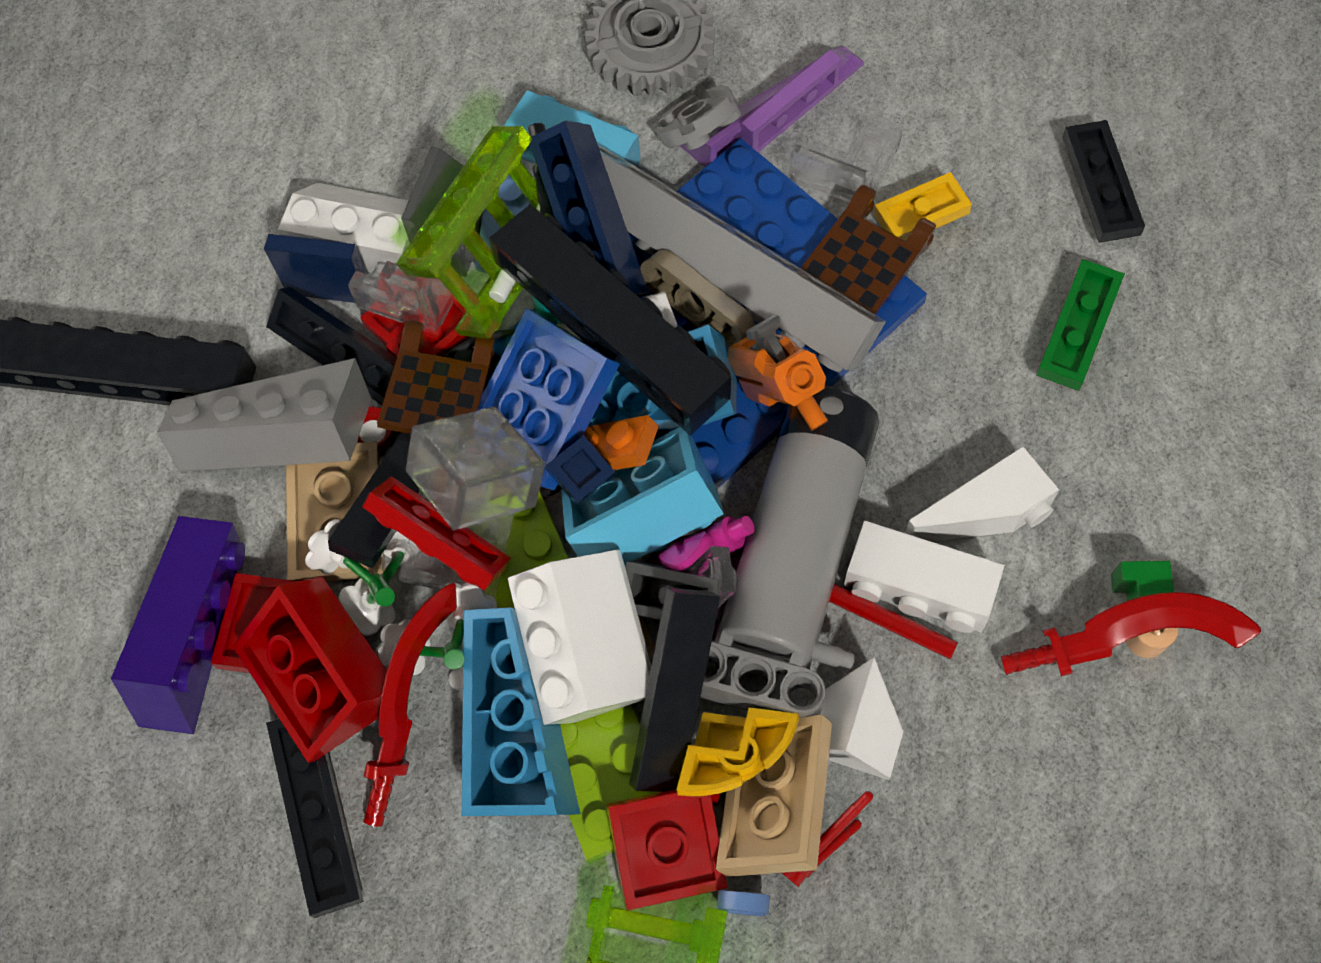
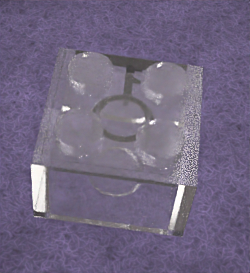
[405,406,545,531]

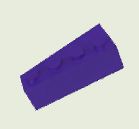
[111,516,245,734]

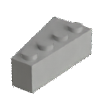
[157,358,372,471]

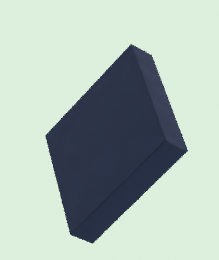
[264,234,374,305]

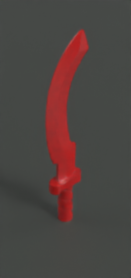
[363,582,457,827]
[1001,592,1261,677]

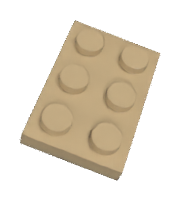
[286,441,385,582]
[716,715,832,877]

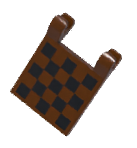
[801,185,936,315]
[377,320,495,445]

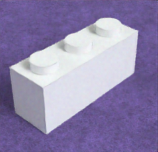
[844,520,1005,633]

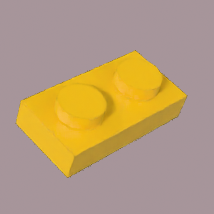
[873,172,972,242]

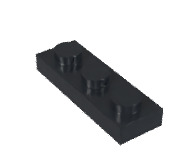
[1062,120,1145,243]

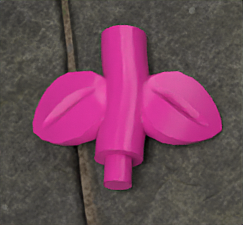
[651,516,755,571]

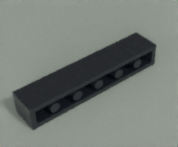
[489,204,731,436]
[0,317,256,405]

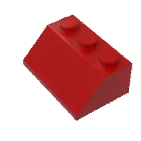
[232,576,387,763]

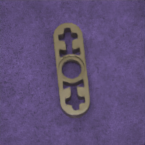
[640,249,755,349]

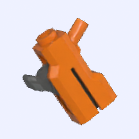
[728,315,828,431]

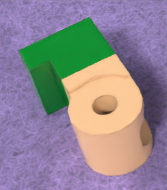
[1111,561,1178,659]

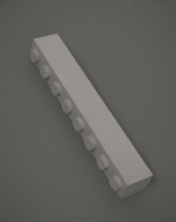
[597,143,886,372]

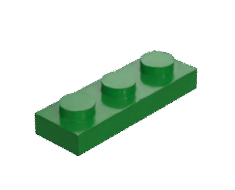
[1036,259,1125,391]

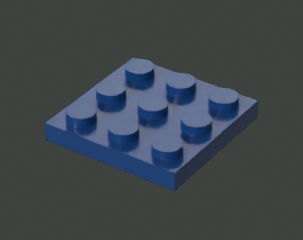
[472,308,620,490]

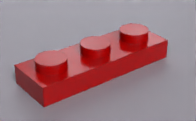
[362,476,511,591]

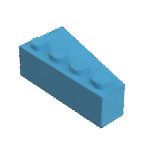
[461,607,581,816]

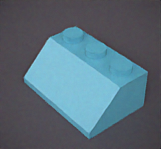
[561,427,724,568]

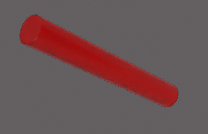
[829,584,958,659]

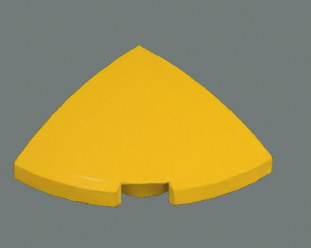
[677,708,799,796]

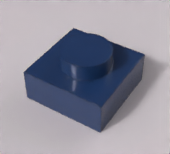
[545,435,615,506]

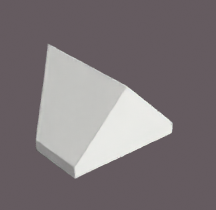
[807,657,904,780]

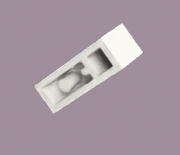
[905,447,1059,542]

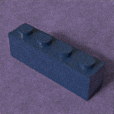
[528,120,649,298]

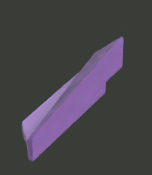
[680,46,864,167]

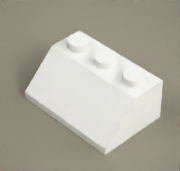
[278,183,418,280]
[508,550,652,725]

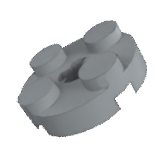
[656,86,741,150]

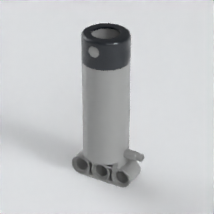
[701,386,879,718]

